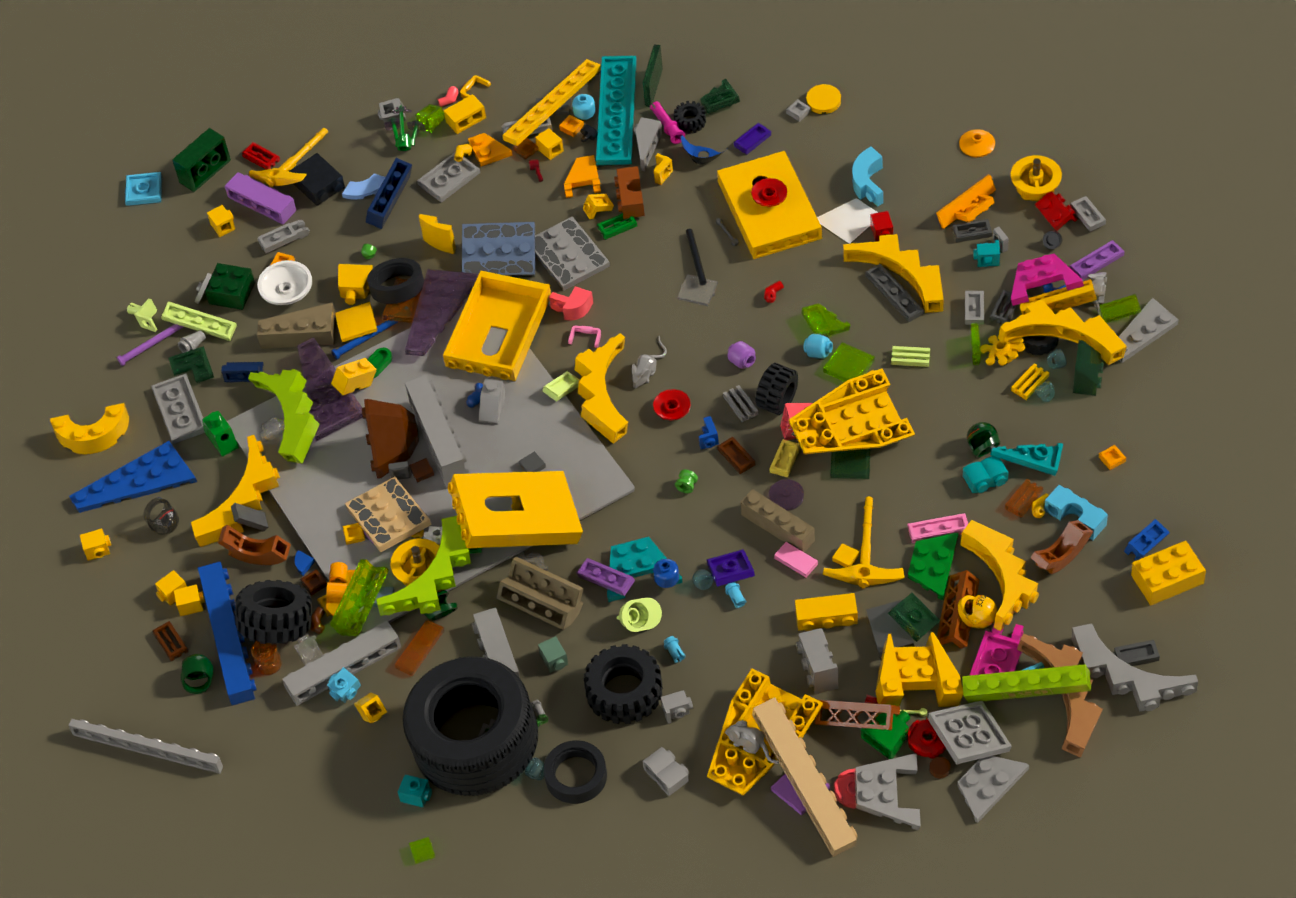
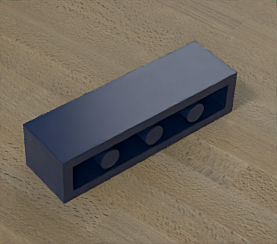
[366,158,412,229]

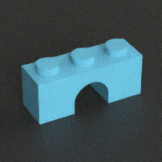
[1044,485,1108,541]

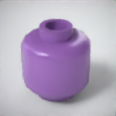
[728,341,756,369]

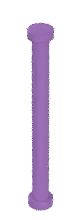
[116,324,183,366]

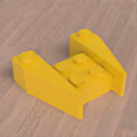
[875,632,963,707]

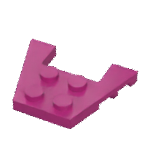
[1011,254,1084,306]

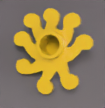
[980,335,1025,366]

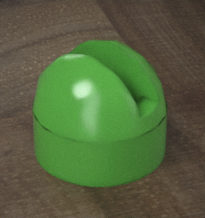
[361,244,377,259]

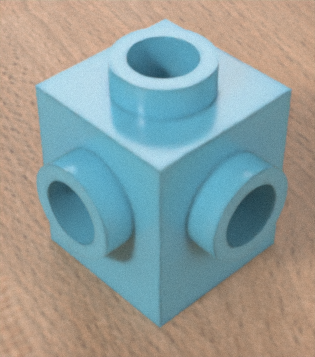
[327,667,361,703]

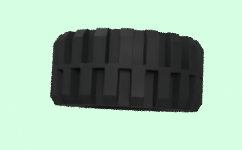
[235,580,312,645]
[584,644,663,724]

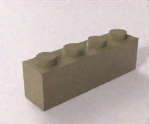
[740,489,815,552]

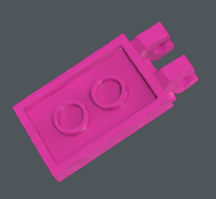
[969,624,1024,676]

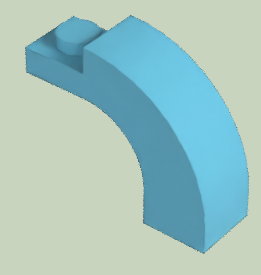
[852,146,883,207]

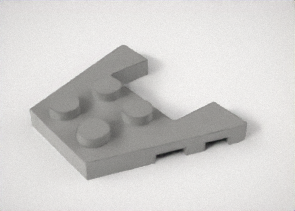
[854,754,921,830]

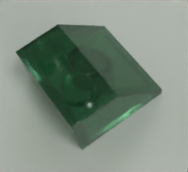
[1073,340,1104,396]

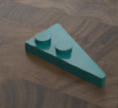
[990,443,1063,476]

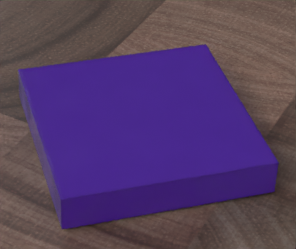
[706,549,755,586]

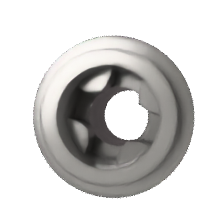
[178,330,206,354]

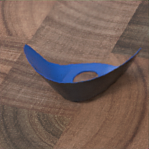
[681,135,728,164]

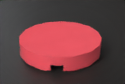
[834,769,856,809]

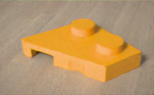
[468,133,512,167]

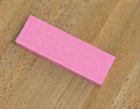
[907,513,968,543]

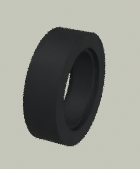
[367,258,425,304]
[544,740,607,804]

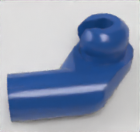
[466,383,483,408]

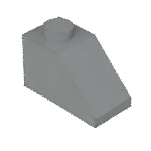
[479,379,506,425]

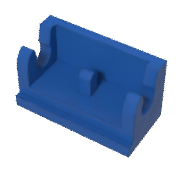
[1124,519,1170,561]

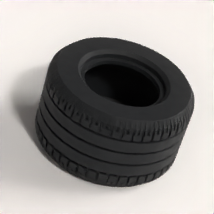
[403,656,538,796]

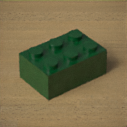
[172,128,231,192]

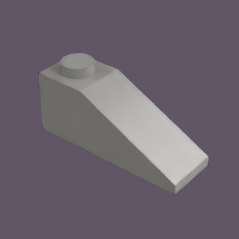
[634,117,662,171]

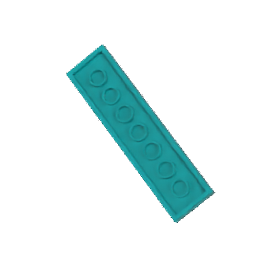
[596,56,637,165]

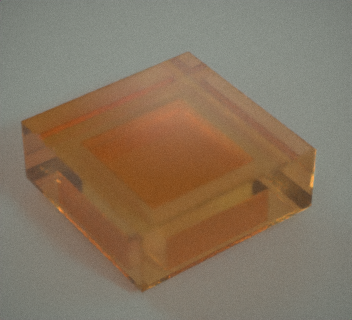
[513,138,539,160]

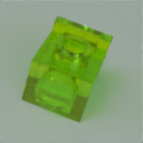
[415,104,445,132]

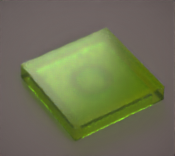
[823,342,875,382]

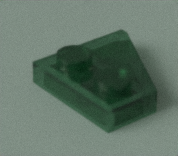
[700,79,740,114]

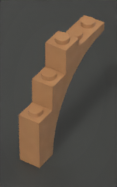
[1017,633,1103,758]

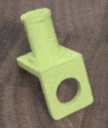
[127,299,157,332]

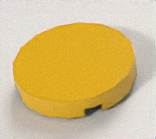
[806,84,841,114]

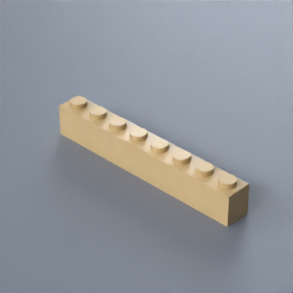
[752,697,858,857]

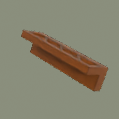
[937,570,980,649]
[815,700,900,730]

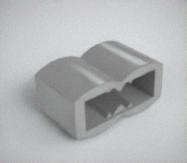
[643,747,689,796]

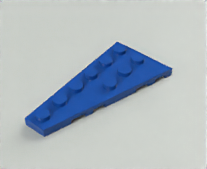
[69,441,197,513]

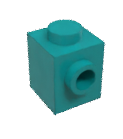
[398,774,432,808]

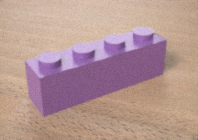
[225,172,296,225]

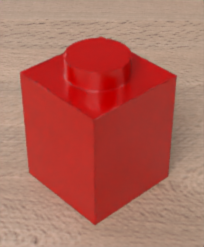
[870,211,893,242]

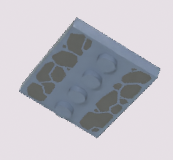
[462,222,535,278]

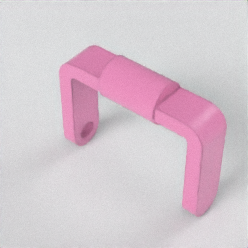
[568,325,601,348]

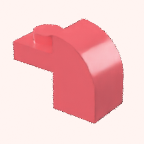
[549,286,593,320]

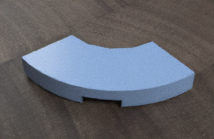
[342,174,385,200]

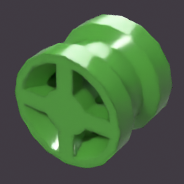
[675,469,698,493]

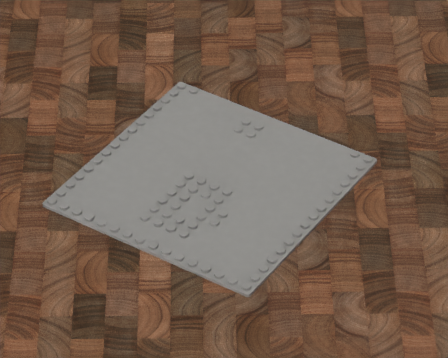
[227,298,635,633]

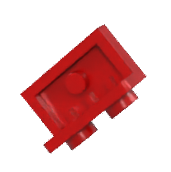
[1035,191,1077,231]

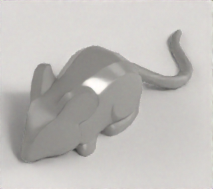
[1087,272,1107,316]
[632,336,667,389]
[725,720,779,764]

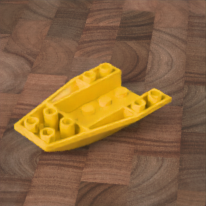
[788,368,915,454]
[707,668,823,795]

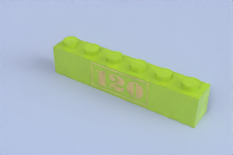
[962,664,1091,703]

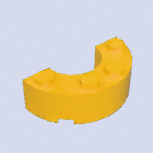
[50,403,129,454]

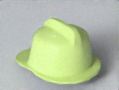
[616,598,662,632]

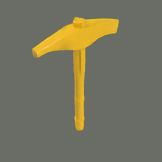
[249,128,328,187]
[823,496,905,589]

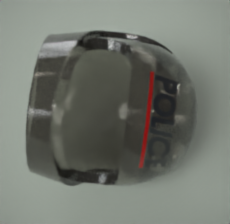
[143,497,179,534]

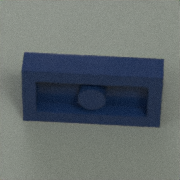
[221,362,264,382]

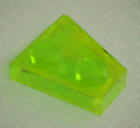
[801,303,850,336]

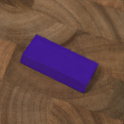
[734,122,771,155]

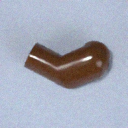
[310,607,325,635]

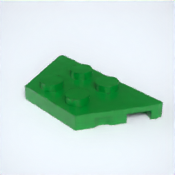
[908,533,959,600]

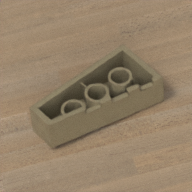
[257,302,336,349]

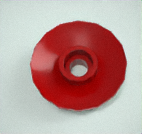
[751,178,788,207]
[653,389,691,421]

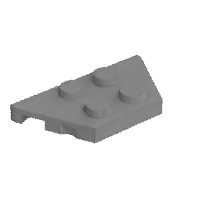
[957,756,1029,823]

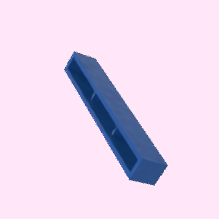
[198,561,257,706]

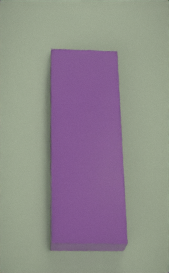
[1069,240,1125,280]
[577,558,635,596]

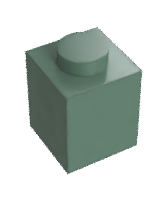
[538,636,568,673]

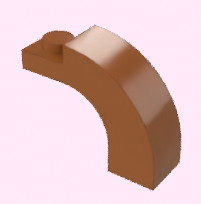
[1031,520,1093,574]
[218,525,291,566]

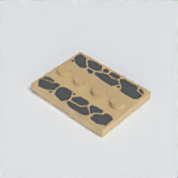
[345,477,431,553]

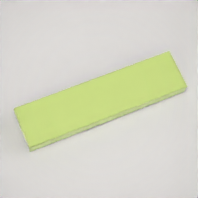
[161,301,237,341]

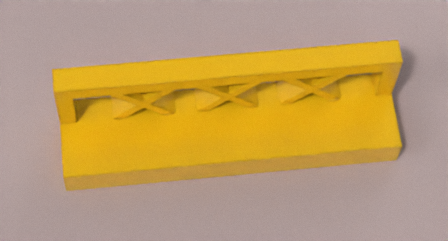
[1020,279,1097,315]

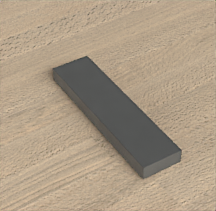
[865,263,924,322]

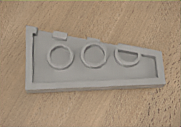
[1119,298,1179,363]

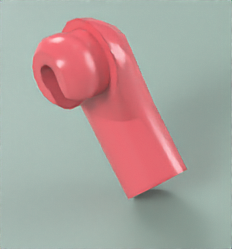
[437,86,458,107]

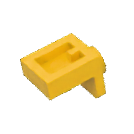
[653,153,673,185]
[583,194,614,219]

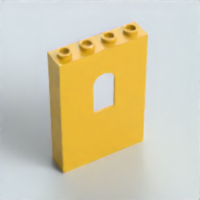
[717,151,822,260]
[443,270,551,381]
[448,471,583,548]

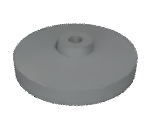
[194,273,212,304]

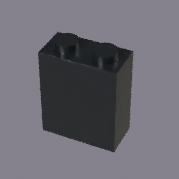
[289,153,345,206]

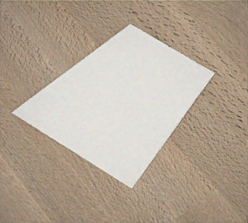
[817,198,878,244]

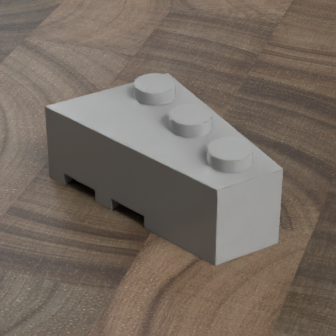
[796,628,838,694]

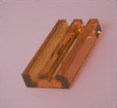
[1005,479,1043,518]

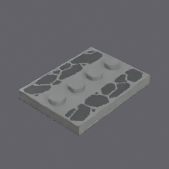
[535,217,610,291]

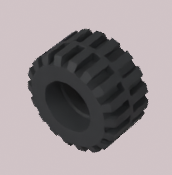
[756,363,798,415]

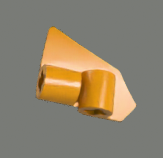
[326,562,368,618]

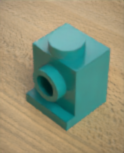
[973,240,1000,267]

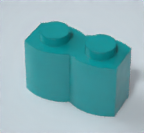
[963,456,1009,493]

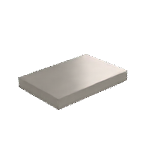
[417,152,480,203]

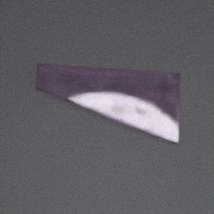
[405,269,479,356]

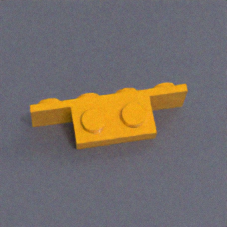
[936,174,996,229]

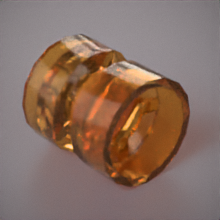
[251,641,282,675]

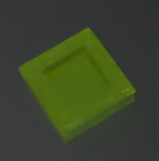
[409,837,435,864]

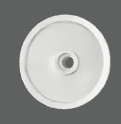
[257,260,312,305]

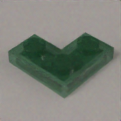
[168,346,214,383]

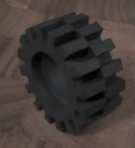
[674,101,706,134]

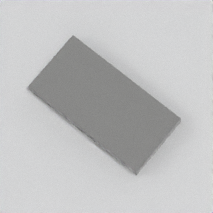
[151,374,205,444]

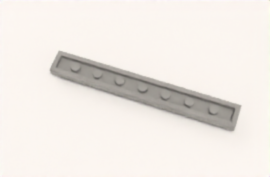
[68,719,223,774]

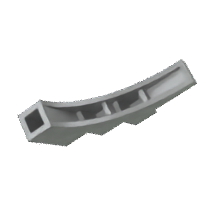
[1072,624,1198,712]

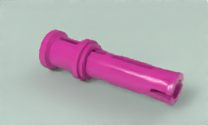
[650,101,685,144]

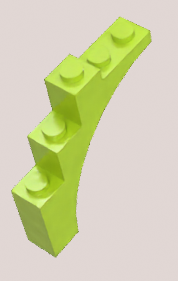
[248,369,320,464]
[376,516,471,616]

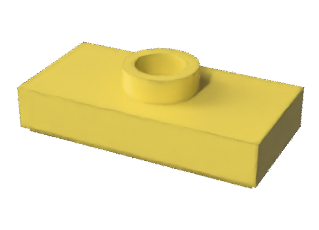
[769,439,801,478]

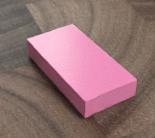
[774,542,818,578]

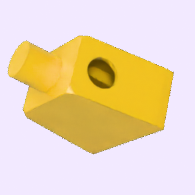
[338,264,373,305]

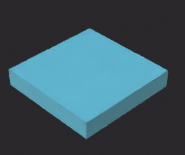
[125,172,162,206]

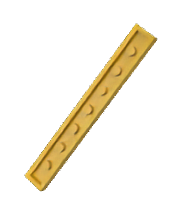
[502,59,601,146]

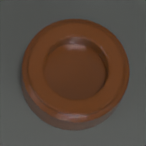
[929,757,950,779]

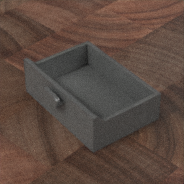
[866,600,915,660]

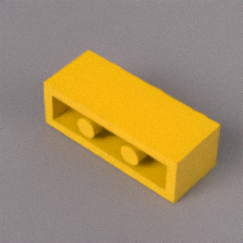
[795,593,858,631]

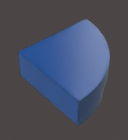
[294,550,315,576]

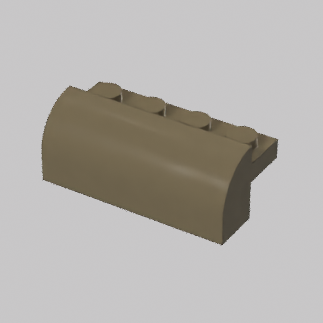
[497,557,583,630]

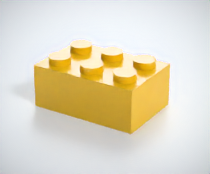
[1131,540,1206,606]

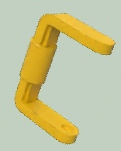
[460,75,491,98]

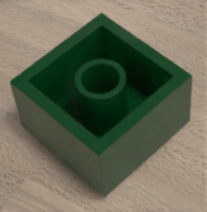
[205,263,255,310]

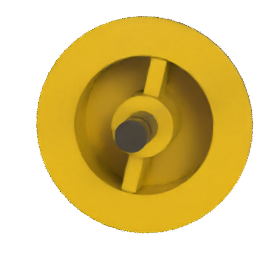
[1011,155,1062,201]
[390,538,440,586]

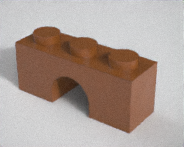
[614,166,645,219]

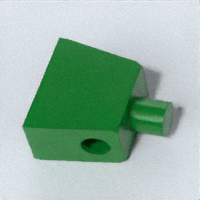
[202,411,239,457]
[861,710,910,759]

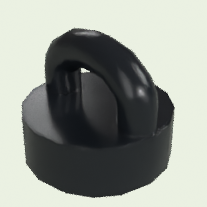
[580,125,597,142]
[1043,231,1063,249]

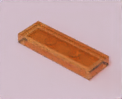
[395,620,444,676]

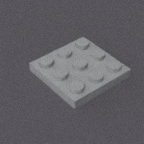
[927,701,1012,765]

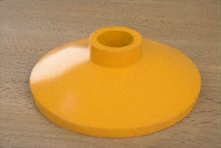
[959,129,995,158]

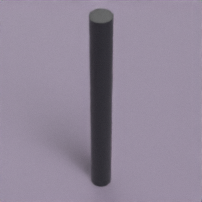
[686,229,707,285]

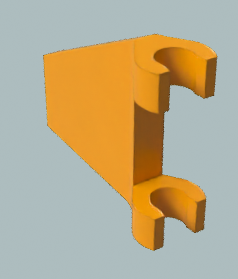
[564,155,601,198]

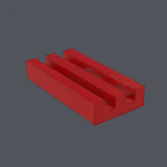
[242,142,280,170]

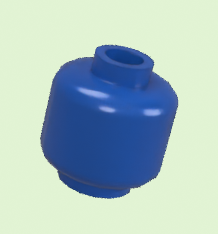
[653,559,679,588]

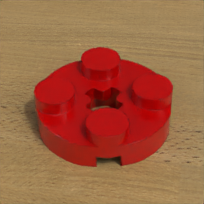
[908,717,946,759]

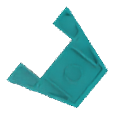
[607,537,683,603]

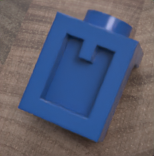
[698,416,719,450]

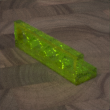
[330,559,389,636]

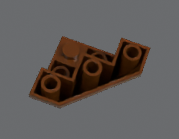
[361,399,419,479]

